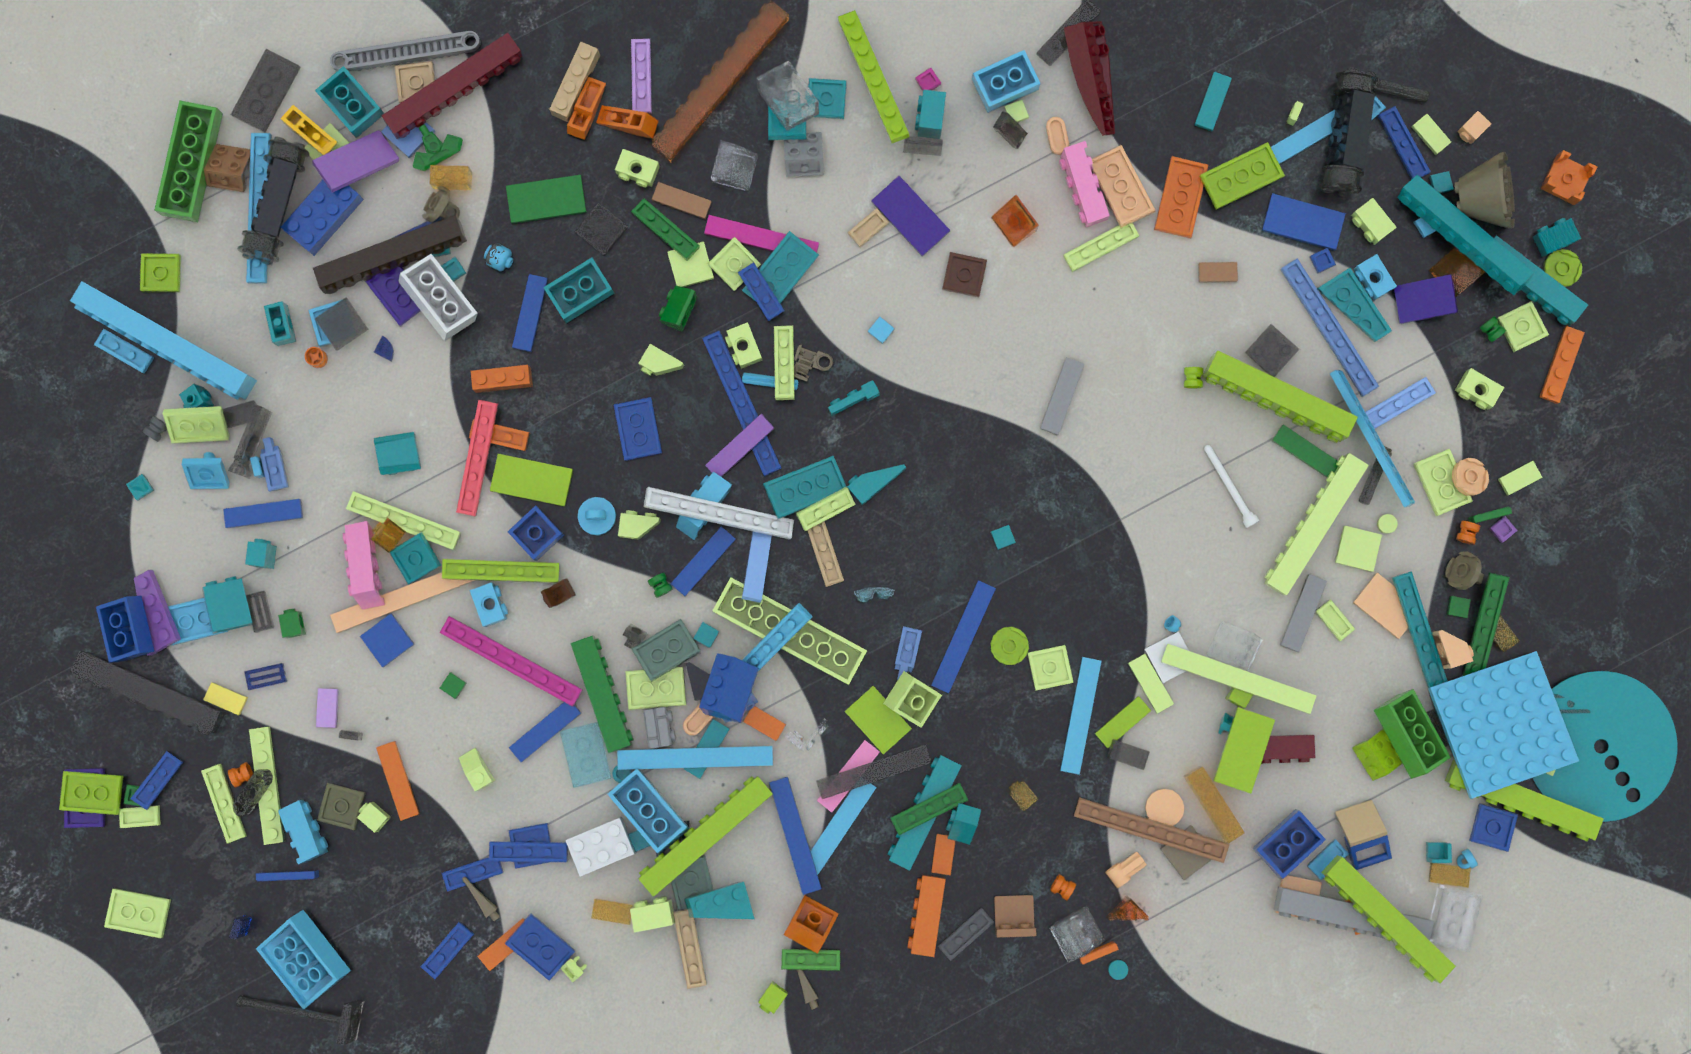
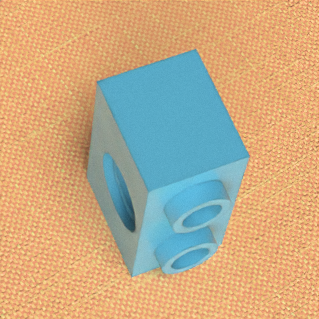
[1353,254,1397,301]
[470,582,508,627]

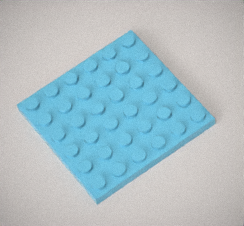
[1428,651,1579,799]

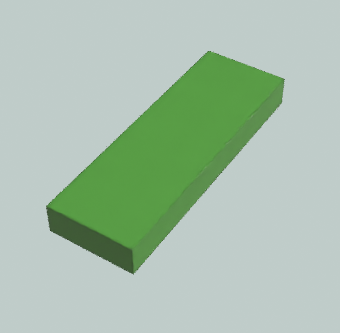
[781,949,840,971]

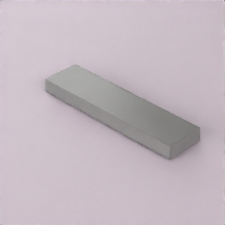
[1040,357,1084,435]
[1280,574,1327,652]

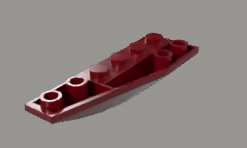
[1064,21,1115,136]

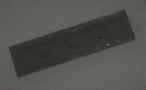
[1036,0,1101,66]

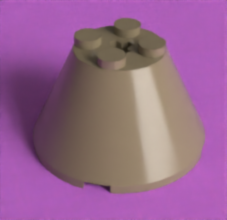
[1455,152,1515,229]

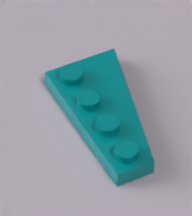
[1317,268,1392,342]

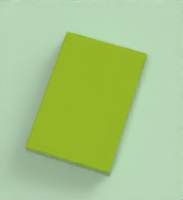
[845,686,912,755]
[59,771,123,815]

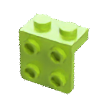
[1352,728,1402,781]

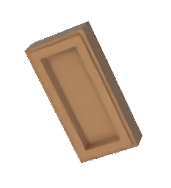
[1198,262,1238,282]

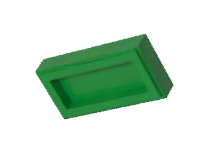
[1468,507,1512,523]

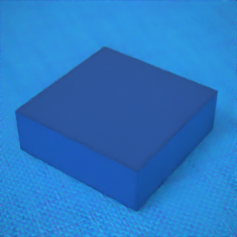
[1310,248,1336,273]

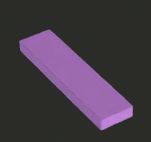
[705,414,775,477]

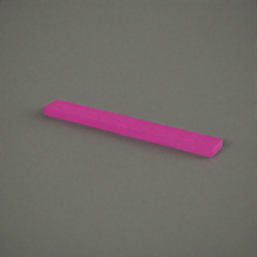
[440,616,583,707]

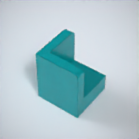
[1426,842,1452,863]

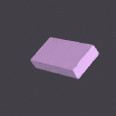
[316,688,339,728]

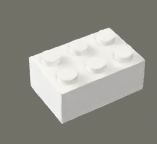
[565,817,636,876]

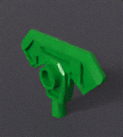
[413,124,463,171]

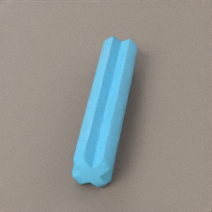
[742,373,798,390]

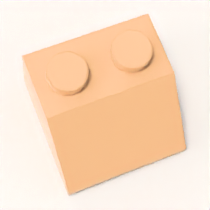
[1432,630,1474,669]

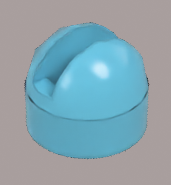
[1164,615,1181,632]

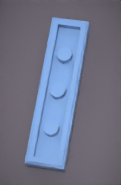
[1365,377,1436,429]
[742,531,772,603]

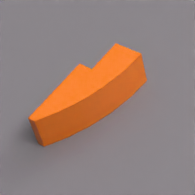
[567,77,606,140]

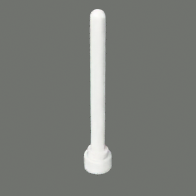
[1204,445,1260,528]

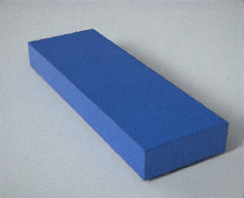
[738,262,785,321]
[131,751,183,810]
[442,857,504,892]
[256,870,319,881]
[421,921,474,979]

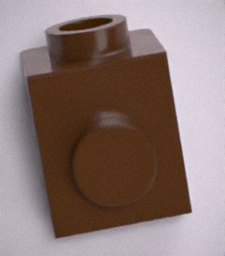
[541,578,576,608]

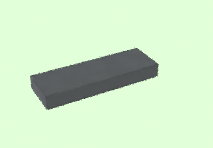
[938,907,994,961]

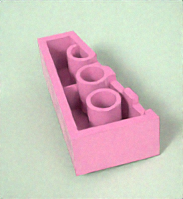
[1059,141,1110,227]
[343,521,385,610]

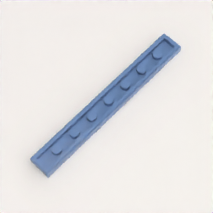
[1280,258,1379,397]

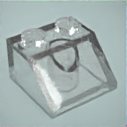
[711,140,758,191]

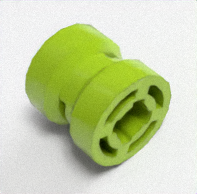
[1184,367,1203,389]

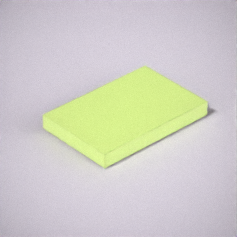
[163,406,230,443]
[1413,449,1473,516]
[625,667,686,710]
[104,888,171,938]

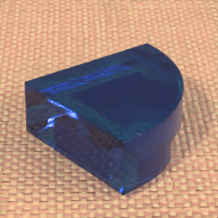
[374,335,394,362]

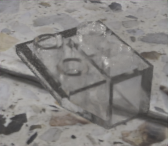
[1049,906,1105,963]

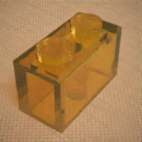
[430,165,472,190]

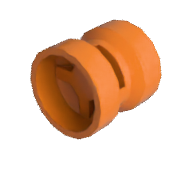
[305,347,328,368]
[1456,521,1481,545]
[228,762,254,788]
[1050,874,1076,901]

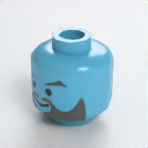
[484,243,514,271]

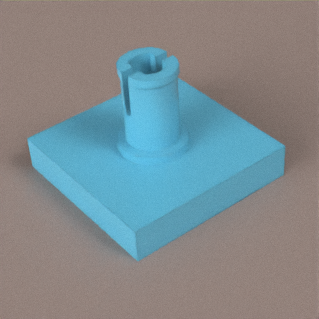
[181,452,230,489]

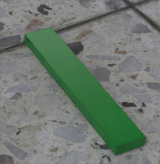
[1462,572,1510,676]

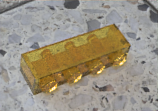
[1183,766,1245,843]

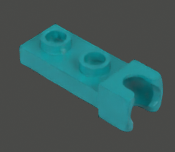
[828,380,880,416]

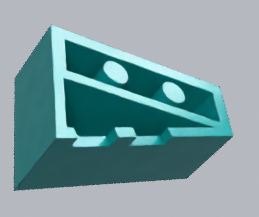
[684,882,755,919]

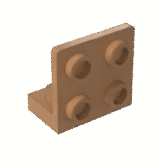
[204,144,250,192]
[994,895,1036,937]

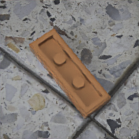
[652,182,712,220]

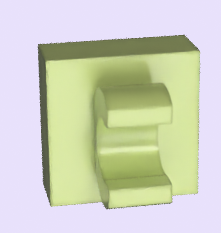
[560,956,587,982]

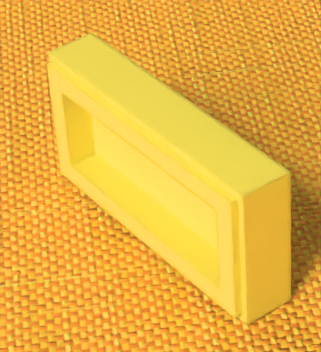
[203,682,248,715]

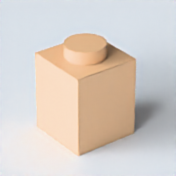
[1457,111,1491,144]

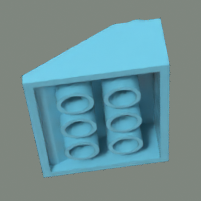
[256,910,351,1010]

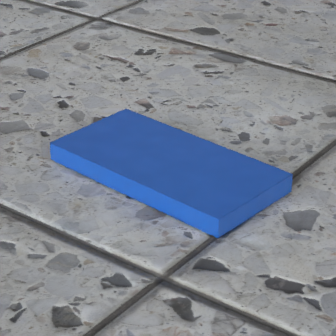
[1262,193,1346,251]

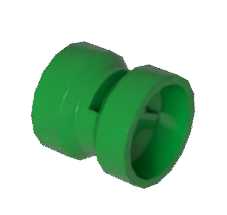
[1479,316,1507,343]
[647,572,673,598]

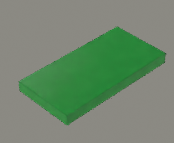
[506,175,587,224]

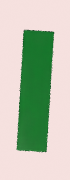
[631,198,700,261]
[1272,424,1338,478]
[890,783,968,835]

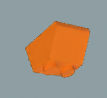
[783,895,838,954]

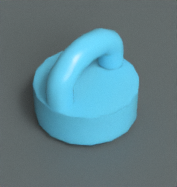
[1457,849,1478,869]

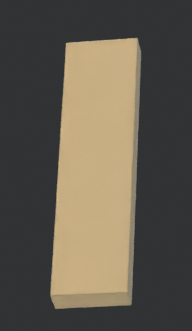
[807,521,844,587]
[673,909,707,989]

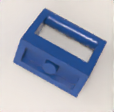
[1344,835,1392,870]

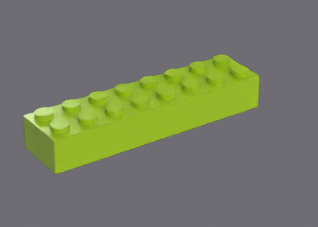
[1202,350,1358,443]

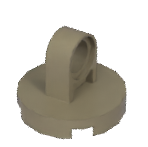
[422,186,460,222]
[1445,551,1484,590]

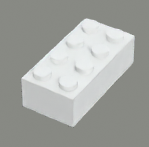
[399,254,477,341]

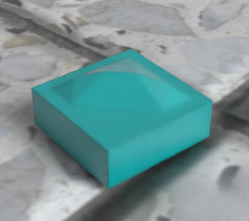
[126,474,154,501]

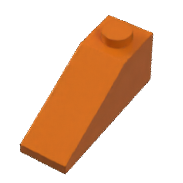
[596,105,658,138]

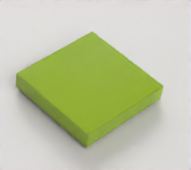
[140,254,181,292]

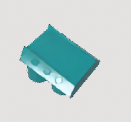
[374,432,421,475]

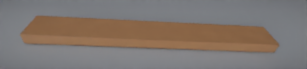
[1074,797,1229,863]

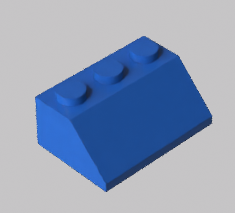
[699,653,759,723]

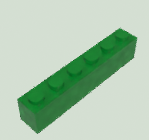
[571,636,634,753]

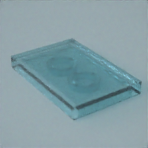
[560,722,612,788]

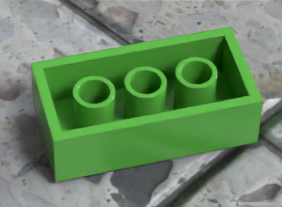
[1374,689,1451,779]

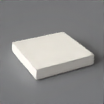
[1144,631,1189,683]

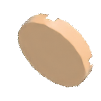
[1452,458,1489,496]
[1145,789,1184,826]

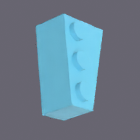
[676,472,732,540]
[278,800,328,864]

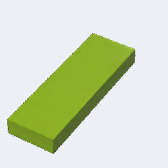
[1094,696,1151,748]

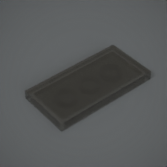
[230,49,301,133]

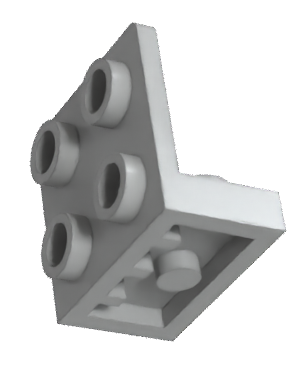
[784,132,824,177]

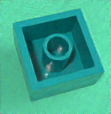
[915,90,946,139]

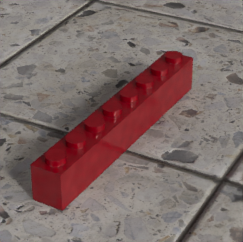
[381,33,522,139]

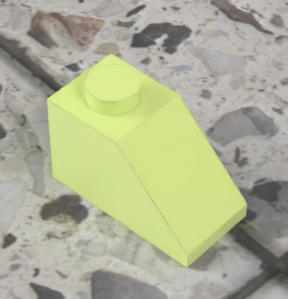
[638,344,684,376]
[459,748,495,791]

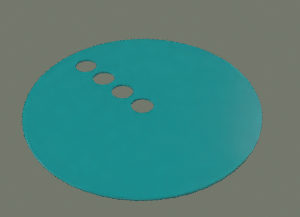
[1532,671,1677,822]

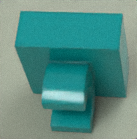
[1218,713,1234,735]

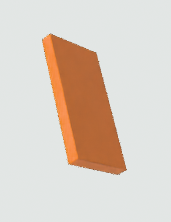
[1154,156,1208,239]

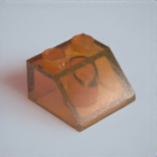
[1429,247,1485,297]

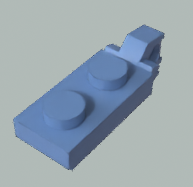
[260,437,289,492]
[895,626,922,680]

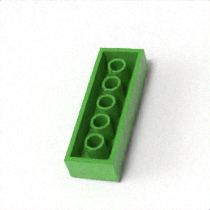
[154,100,223,223]

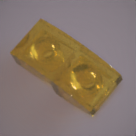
[1494,615,1520,652]

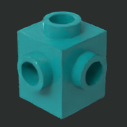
[179,384,214,408]

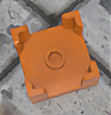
[1540,150,1597,205]

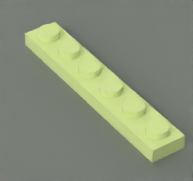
[346,491,461,550]
[249,727,285,845]

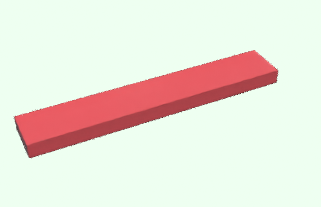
[456,400,498,516]

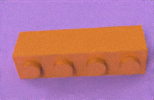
[907,874,946,957]

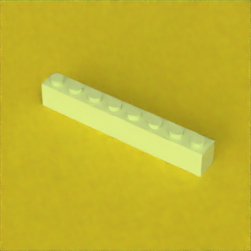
[1264,453,1369,596]

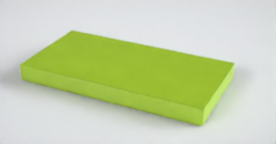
[1199,142,1285,210]
[490,454,573,507]
[1213,707,1275,794]

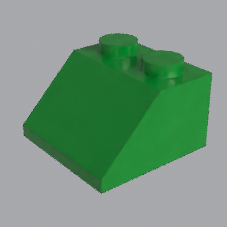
[659,285,697,332]

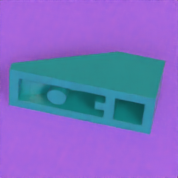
[847,464,906,506]

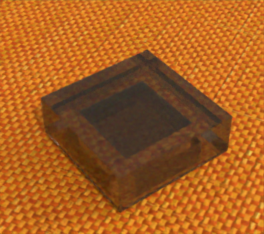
[339,730,363,741]

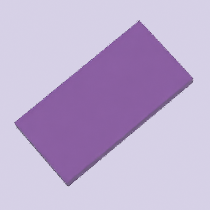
[312,130,399,193]

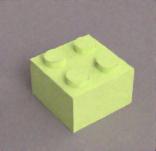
[883,671,942,728]
[630,896,675,932]

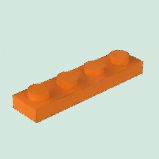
[1540,326,1585,404]

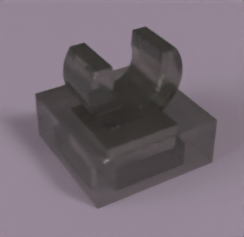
[623,624,647,649]

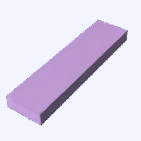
[631,39,652,114]

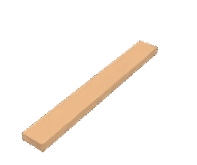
[330,572,476,633]

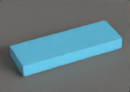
[94,329,154,374]

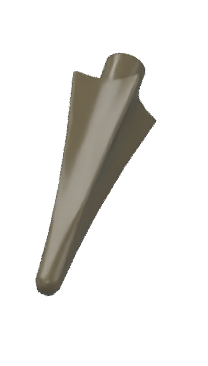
[462,877,500,921]
[797,970,819,1010]

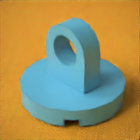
[578,497,616,535]

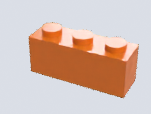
[471,365,533,393]

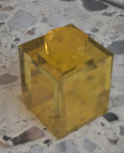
[371,518,406,553]
[1008,780,1038,812]

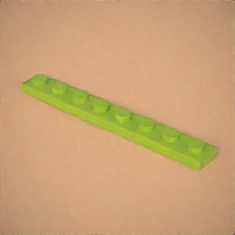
[838,10,910,144]

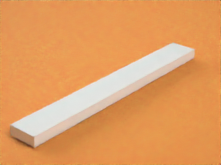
[644,487,794,539]

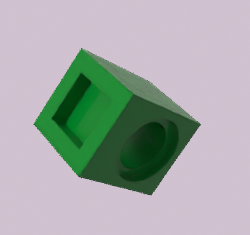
[278,609,306,638]

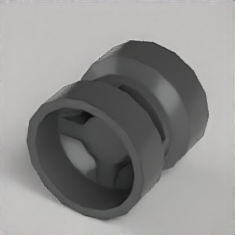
[142,416,167,442]

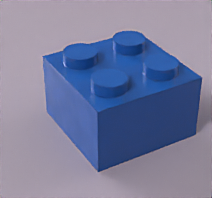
[507,506,564,561]

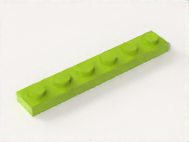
[442,559,559,583]

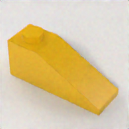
[280,105,338,155]

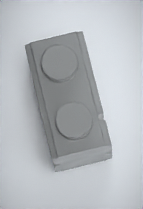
[643,707,676,749]

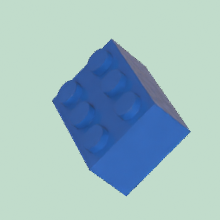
[96,596,155,663]
[1253,809,1326,879]

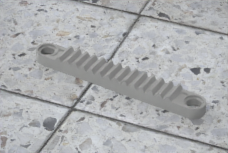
[330,31,481,71]

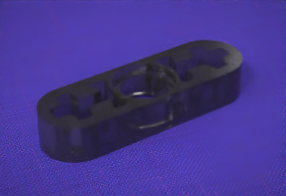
[233,769,273,816]

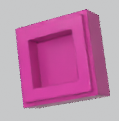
[915,68,941,90]

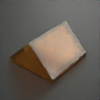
[991,195,1039,247]

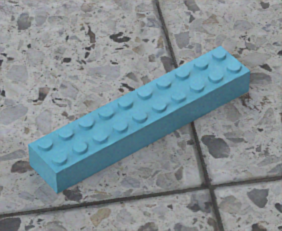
[70,281,257,400]

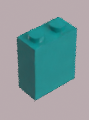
[202,576,252,634]

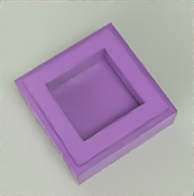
[1489,516,1518,543]

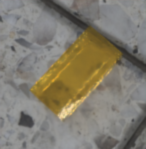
[1428,863,1471,888]
[591,899,633,925]

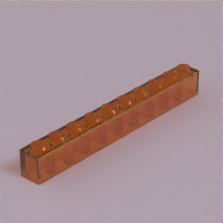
[651,0,789,163]

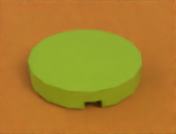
[1543,249,1582,287]
[990,627,1029,665]

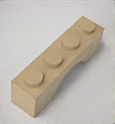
[549,42,600,122]

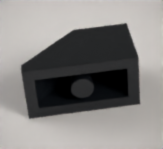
[686,662,710,701]

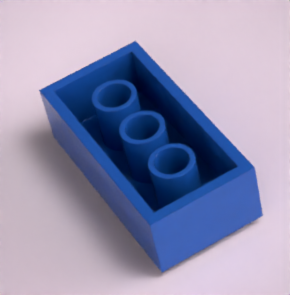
[280,179,364,256]

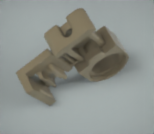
[794,344,833,381]

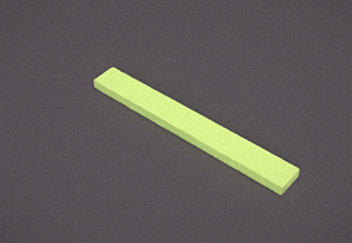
[1161,644,1316,714]

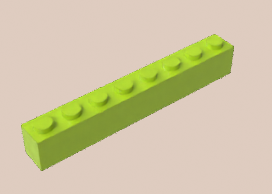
[1445,760,1604,842]
[638,776,773,897]
[1321,855,1456,984]

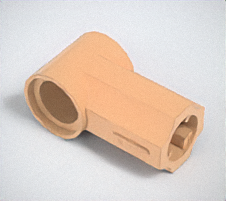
[1105,851,1147,888]

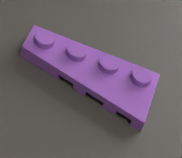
[134,570,181,656]

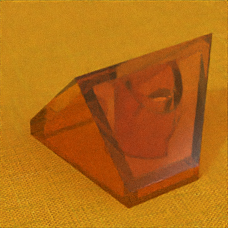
[1107,896,1149,921]

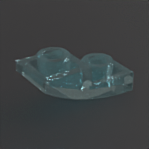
[854,587,895,603]

